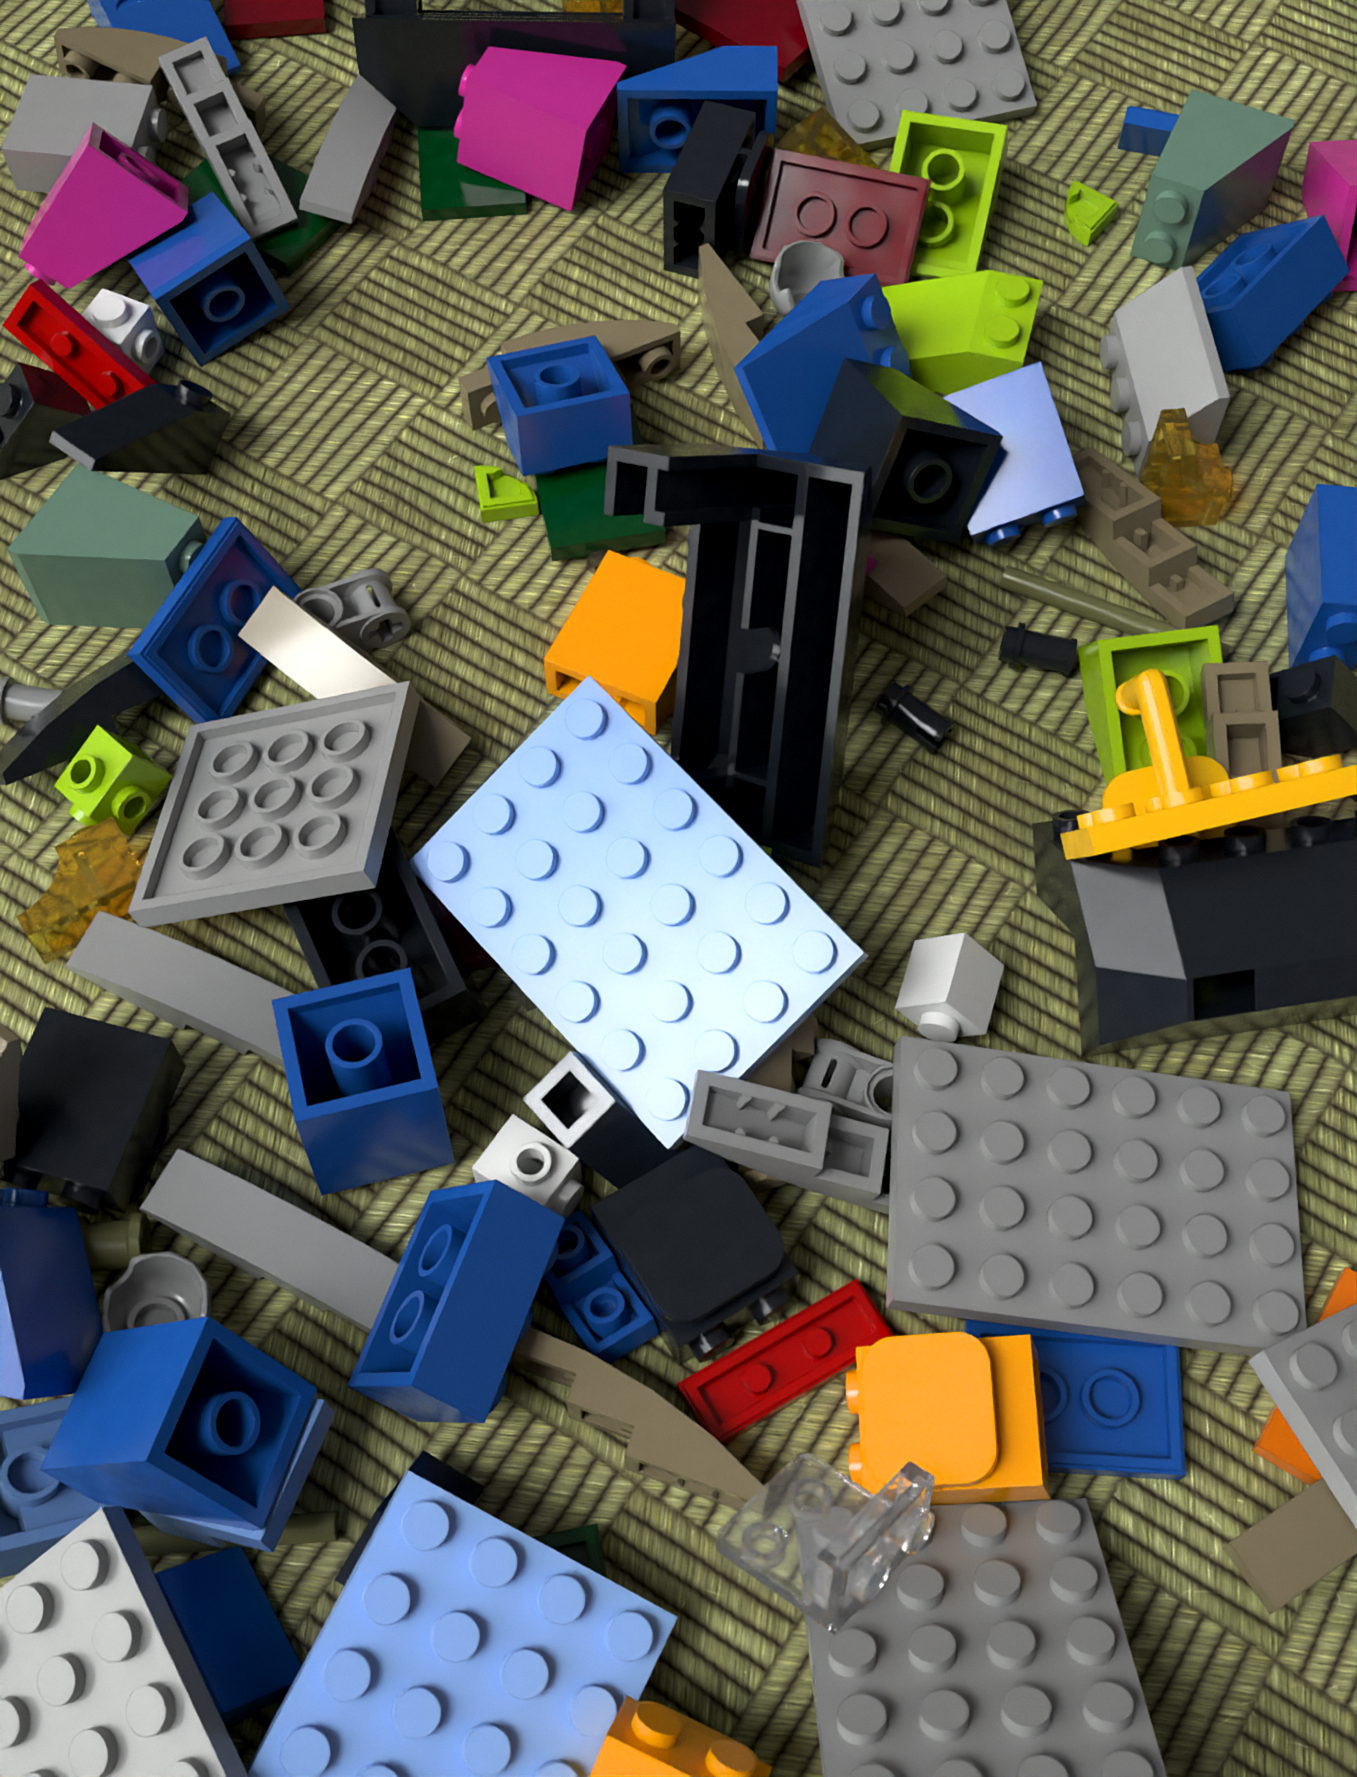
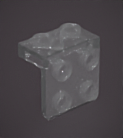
[717,1453,935,1635]

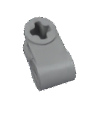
[294,568,411,651]
[795,1038,894,1140]

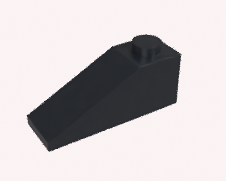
[49,380,231,475]

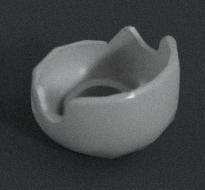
[769,240,844,317]
[102,1251,211,1333]

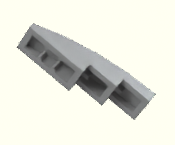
[158,36,299,241]
[299,74,401,224]
[65,910,295,1068]
[683,1069,891,1214]
[139,1148,399,1334]

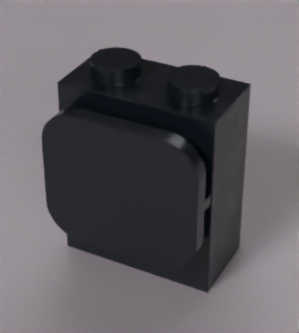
[663,100,774,279]
[0,1007,186,1215]
[590,1145,800,1366]

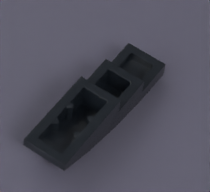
[0,649,166,785]

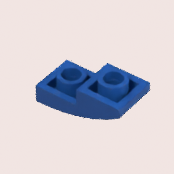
[541,1209,659,1364]

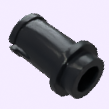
[998,622,1077,677]
[874,682,955,755]

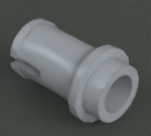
[0,676,65,725]

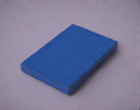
[127,517,303,724]
[963,1319,1186,1480]

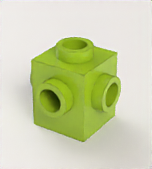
[54,725,173,836]

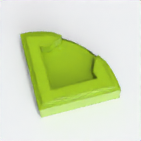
[1064,180,1119,247]
[474,465,539,523]

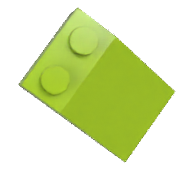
[889,110,1008,279]
[881,270,1044,395]
[1078,625,1223,786]

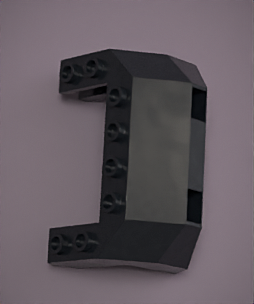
[352,0,676,130]
[603,443,872,868]
[1032,794,1357,1057]

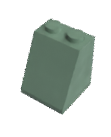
[1130,89,1296,270]
[7,463,207,629]

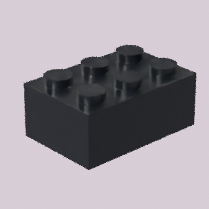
[282,827,489,1046]

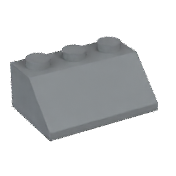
[1100,266,1230,478]

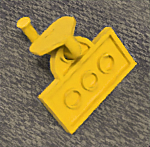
[1060,668,1357,860]

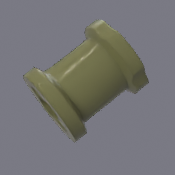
[79,1212,152,1273]

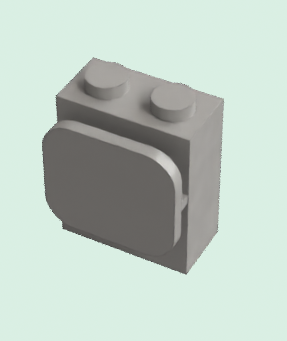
[1,74,168,193]

